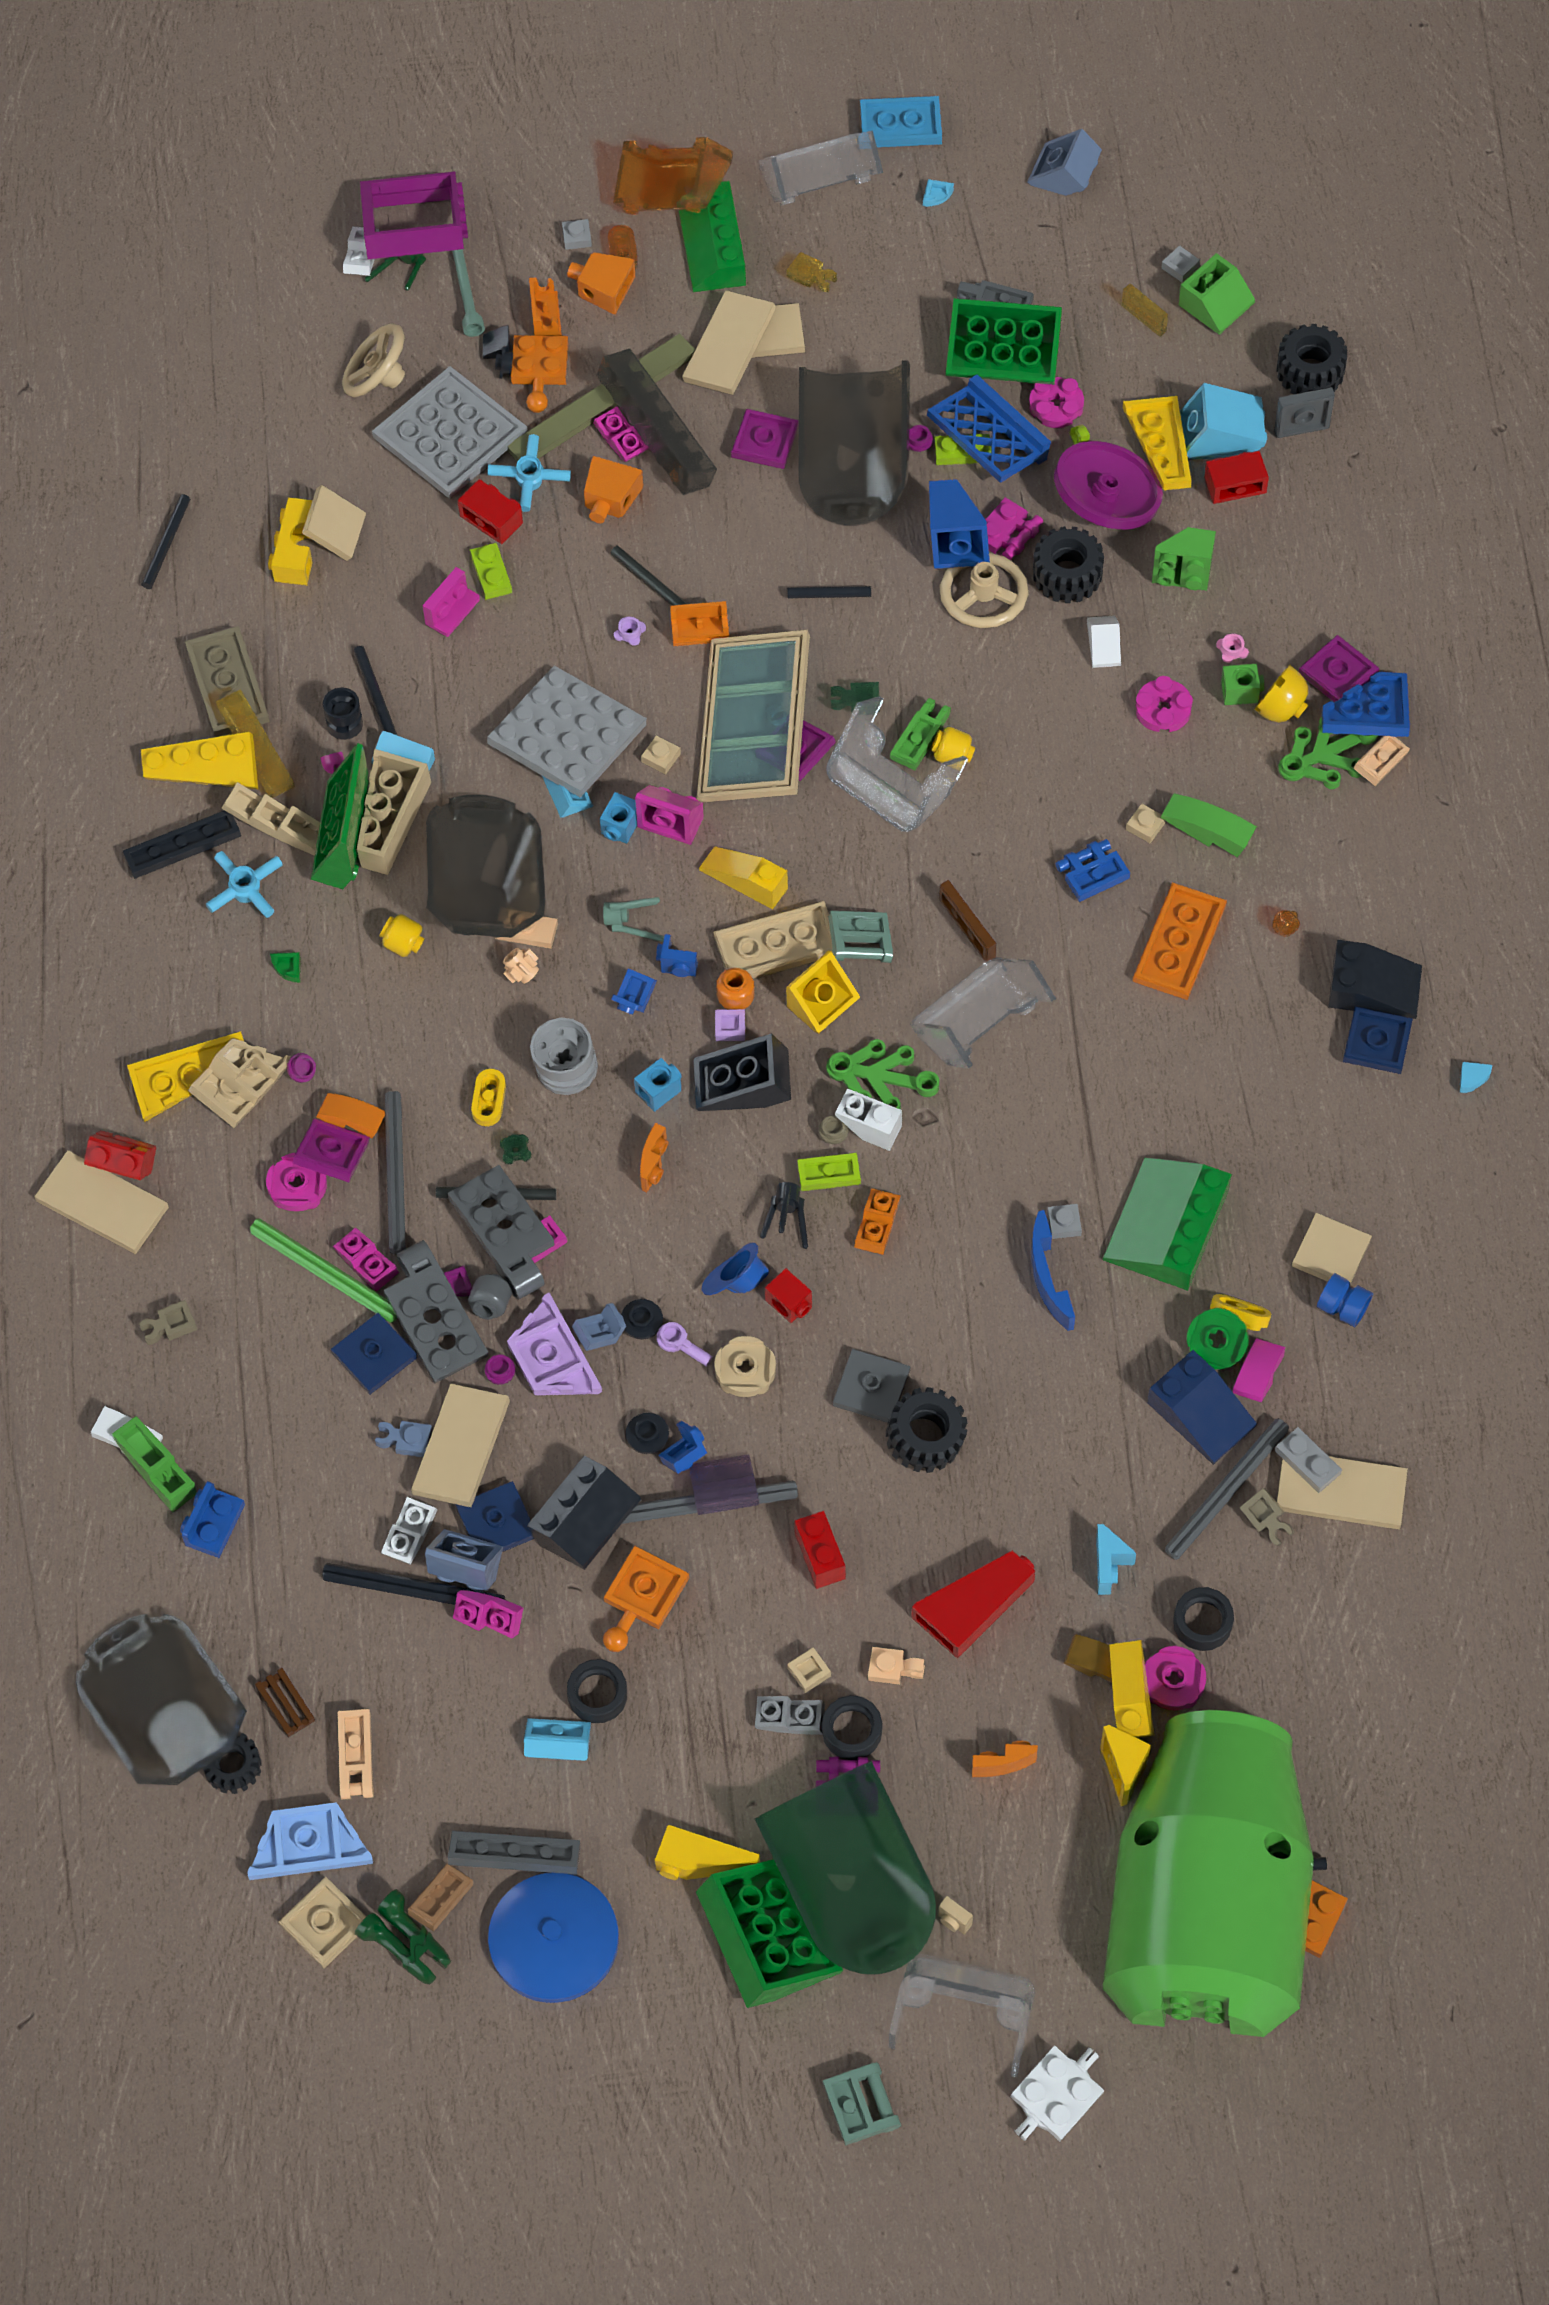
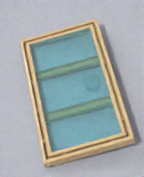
[697,630,810,802]

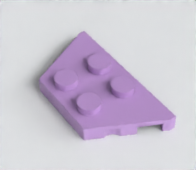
[507,1293,602,1395]

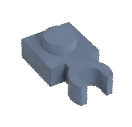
[375,1421,432,1457]

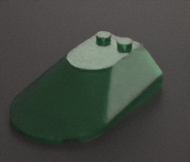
[754,1760,936,1975]

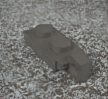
[957,280,1034,305]

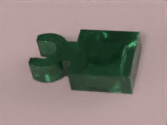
[831,682,880,713]

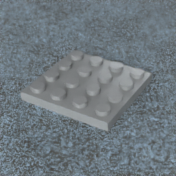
[372,366,527,499]
[487,665,647,798]

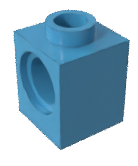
[600,792,637,844]
[634,1058,682,1112]

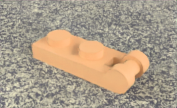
[338,1709,374,1800]

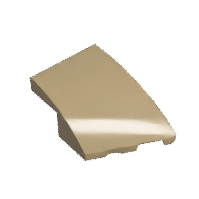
[188,1038,291,1128]

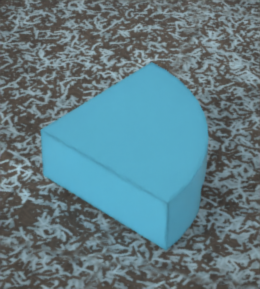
[923,179,954,206]
[1460,1062,1492,1093]

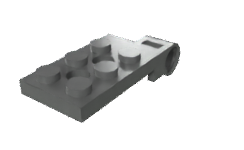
[448,1165,555,1300]
[384,1240,488,1384]

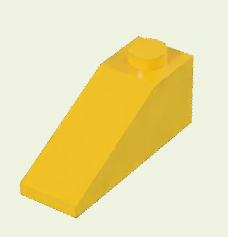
[699,847,788,910]
[1109,1640,1155,1738]
[655,1825,760,1880]

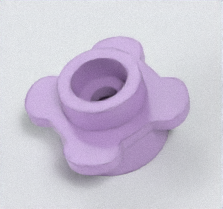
[614,617,646,646]

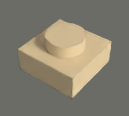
[641,735,681,775]
[1126,804,1166,843]
[787,1647,831,1693]
[938,1896,973,1935]

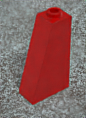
[911,1550,1035,1659]

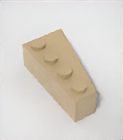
[357,749,431,875]

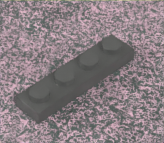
[448,1831,581,1875]

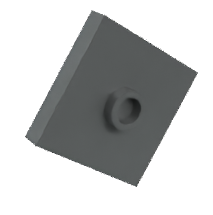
[1274,387,1335,438]
[833,1349,911,1423]

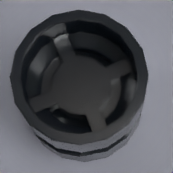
[322,687,363,740]

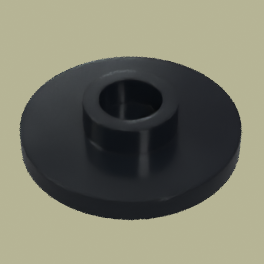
[621,1299,663,1340]
[626,1413,669,1454]

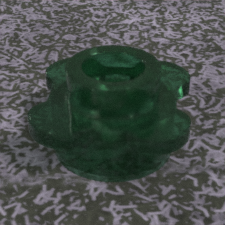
[500,1134,532,1165]

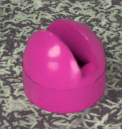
[320,752,344,774]

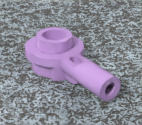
[657,1322,713,1367]

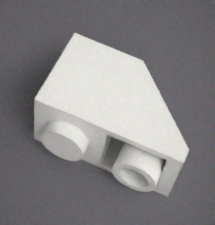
[835,1089,902,1151]

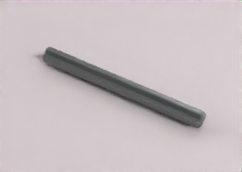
[385,1091,406,1255]
[1165,1418,1289,1560]
[622,1480,798,1524]

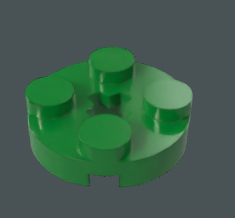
[1187,1308,1249,1370]

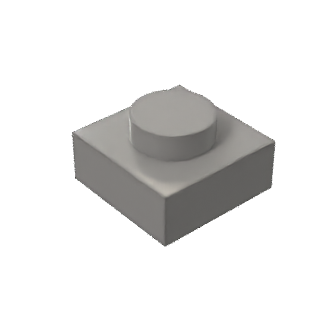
[562,219,592,250]
[1162,246,1200,282]
[1047,1204,1082,1239]

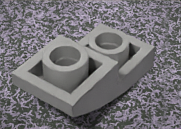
[755,1696,825,1735]

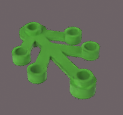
[1278,717,1378,789]
[826,1039,940,1110]

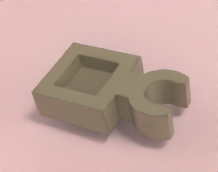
[139,1300,198,1345]
[1240,1488,1294,1546]

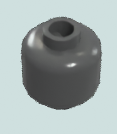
[468,1274,512,1320]

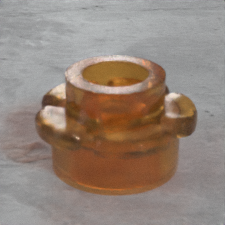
[1272,910,1300,937]

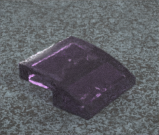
[689,1454,759,1515]

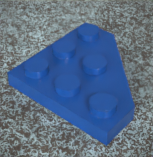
[1322,672,1410,737]

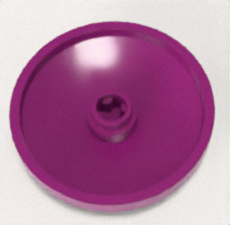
[1054,441,1163,530]

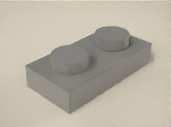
[1275,1427,1342,1493]

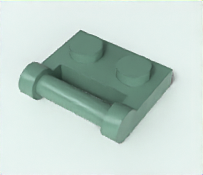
[828,911,893,963]
[823,2062,901,2146]

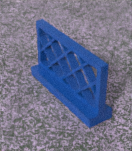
[927,375,1051,483]

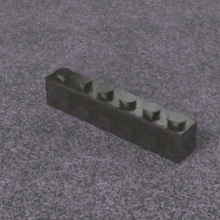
[597,348,717,495]

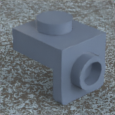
[572,1303,626,1351]

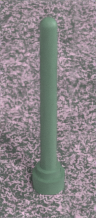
[452,249,485,337]

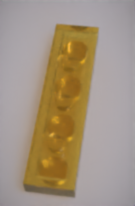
[215,689,295,798]

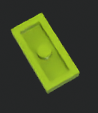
[935,434,991,465]
[470,543,512,600]
[797,1153,861,1191]

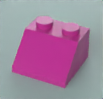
[635,785,704,845]

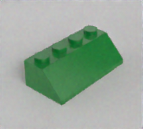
[678,181,746,292]

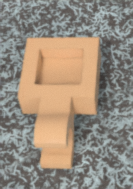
[868,1647,925,1685]

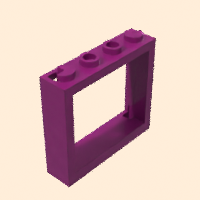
[360,171,468,260]

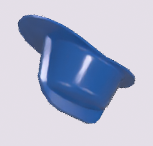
[701,1243,769,1295]

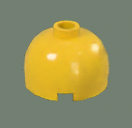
[1254,665,1308,723]

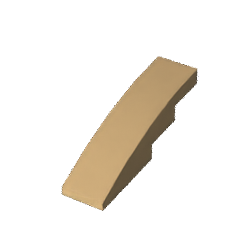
[221,782,320,855]

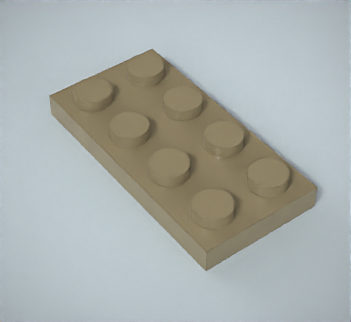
[185,626,270,737]

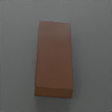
[939,880,997,963]

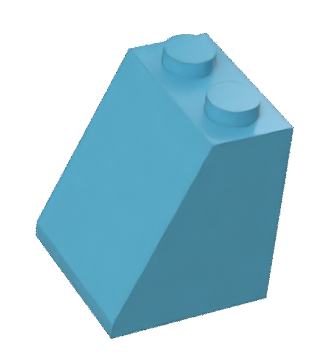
[1180,383,1267,460]

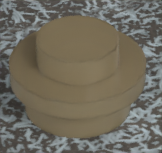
[819,1115,849,1144]

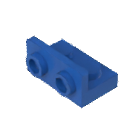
[180,1481,245,1558]

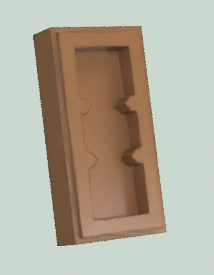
[408,1863,473,1932]

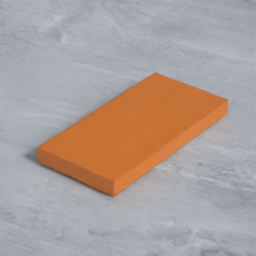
[1133,882,1227,1000]

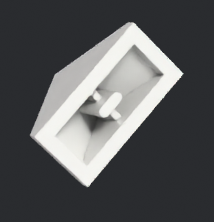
[1087,616,1121,668]

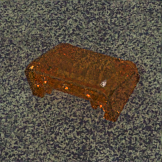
[613,137,734,215]

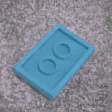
[860,96,942,148]

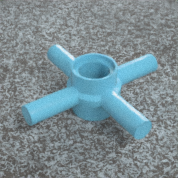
[488,434,571,512]
[206,851,283,918]

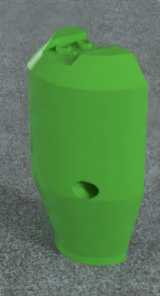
[1103,1710,1314,2037]

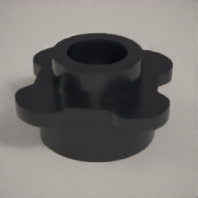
[495,346,513,379]

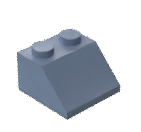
[1027,129,1102,196]
[425,1529,503,1591]

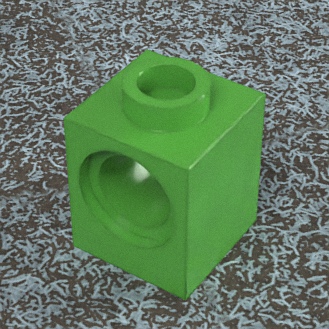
[1221,664,1264,705]

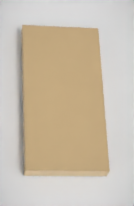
[682,291,776,395]
[713,901,832,979]
[35,1151,169,1254]
[411,1384,510,1507]
[1277,1457,1408,1530]

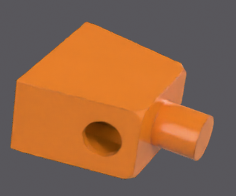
[567,253,636,315]
[584,456,643,524]

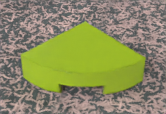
[1069,424,1090,445]

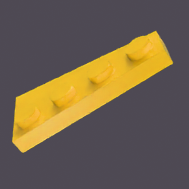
[1123,396,1191,490]
[141,732,258,790]
[127,1031,244,1122]

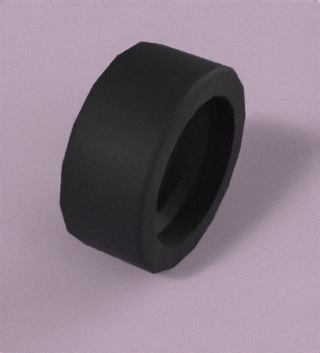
[1173,1587,1234,1651]
[567,1659,627,1723]
[822,1695,883,1760]

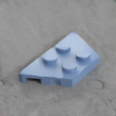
[248,1802,373,1880]

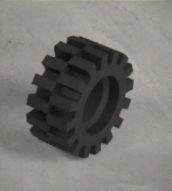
[201,1731,262,1794]

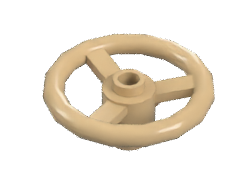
[342,323,405,398]
[940,553,1029,628]

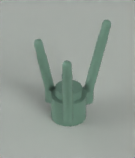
[603,897,664,942]

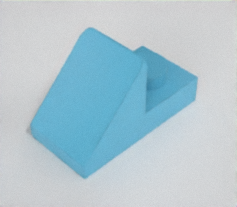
[1096,1524,1136,1595]

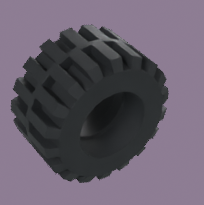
[1276,324,1348,395]
[1033,526,1104,603]
[886,1387,968,1473]

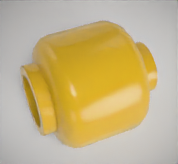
[931,727,975,768]
[379,914,425,957]

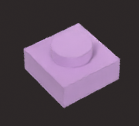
[715,1009,745,1041]

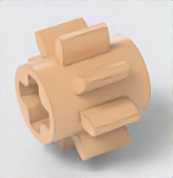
[503,948,539,984]

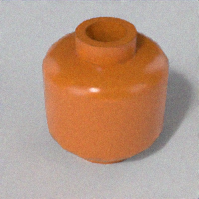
[716,968,755,1010]

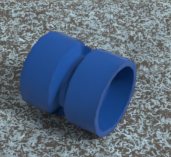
[1317,1273,1373,1328]

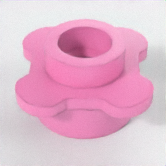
[1216,634,1249,663]

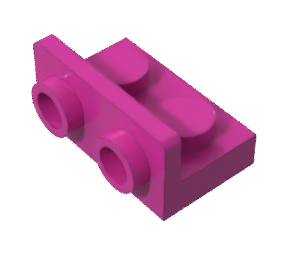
[422,567,480,637]

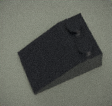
[1328,940,1422,1019]
[694,1033,791,1111]

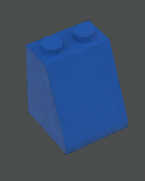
[929,479,990,569]

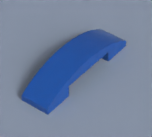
[1031,1210,1075,1331]

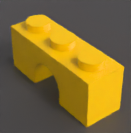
[268,497,313,586]

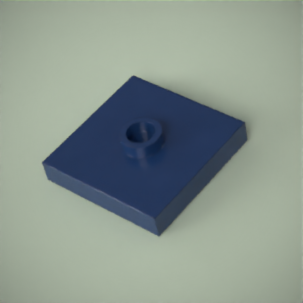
[1343,1007,1413,1074]
[331,1312,417,1395]
[456,1481,535,1552]

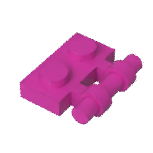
[986,497,1043,560]

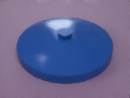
[488,1873,619,2003]

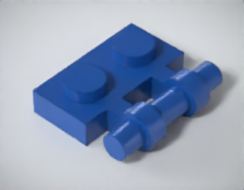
[1055,839,1130,902]

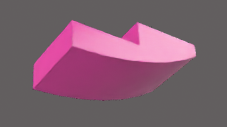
[593,406,649,462]
[333,1227,399,1292]
[1233,1338,1285,1402]
[453,1590,523,1639]

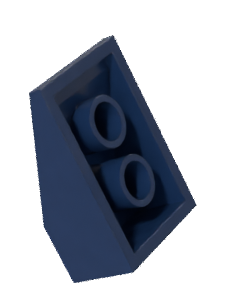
[1147,1350,1257,1465]

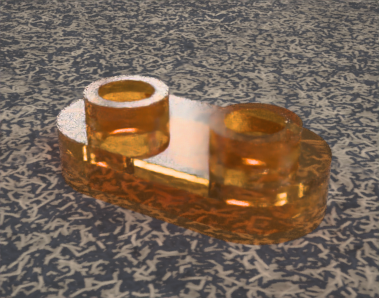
[608,225,638,270]

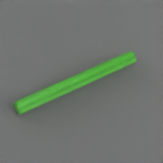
[250,1219,397,1323]

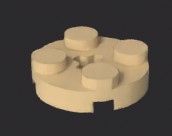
[715,1336,776,1397]

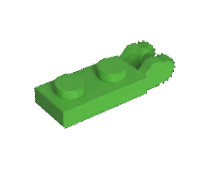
[890,698,951,770]

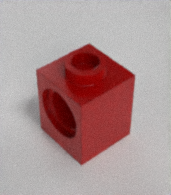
[765,1268,812,1323]

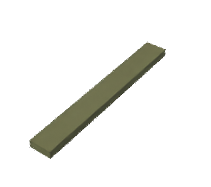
[507,333,695,461]

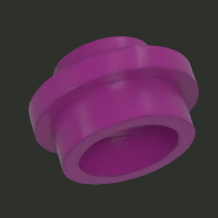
[905,425,933,452]
[287,1053,316,1083]
[484,1355,515,1385]

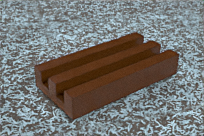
[255,1668,315,1738]

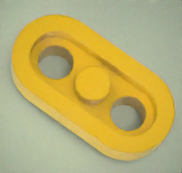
[471,1069,506,1127]
[1210,1294,1272,1331]

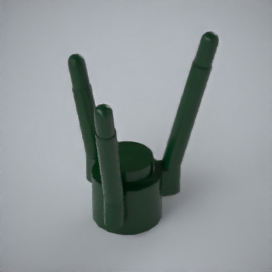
[364,254,426,291]

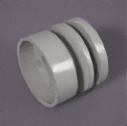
[530,1017,598,1095]

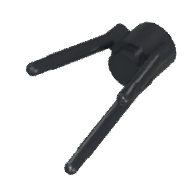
[760,1182,808,1249]

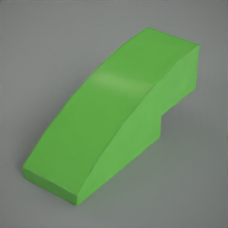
[1160,793,1257,858]
[112,1416,197,1512]

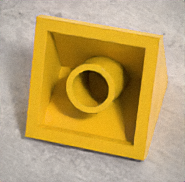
[786,951,860,1034]
[1100,1725,1151,1806]

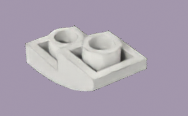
[381,1497,437,1565]

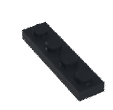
[123,810,241,879]

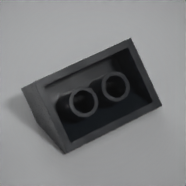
[527,1456,641,1570]

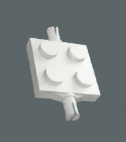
[1010,2045,1104,2142]

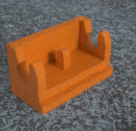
[529,277,562,336]
[670,601,729,646]

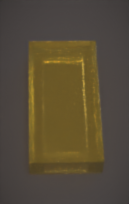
[1122,284,1168,337]

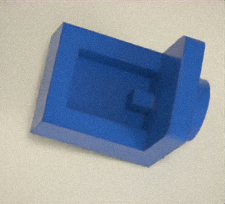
[656,934,698,977]
[611,968,657,1015]
[659,1421,707,1474]

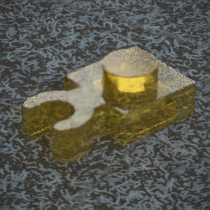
[786,252,837,292]

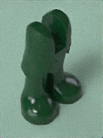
[355,1889,451,1985]

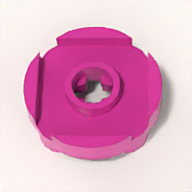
[1029,377,1084,428]
[1135,676,1193,732]
[266,1153,327,1211]
[1145,1646,1206,1711]

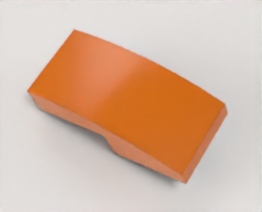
[316,1093,385,1139]
[640,1123,669,1193]
[854,1189,900,1255]
[972,1741,1038,1777]

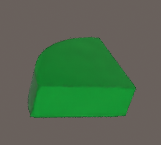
[270,952,301,983]

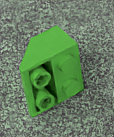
[1179,253,1255,335]
[1152,527,1216,591]

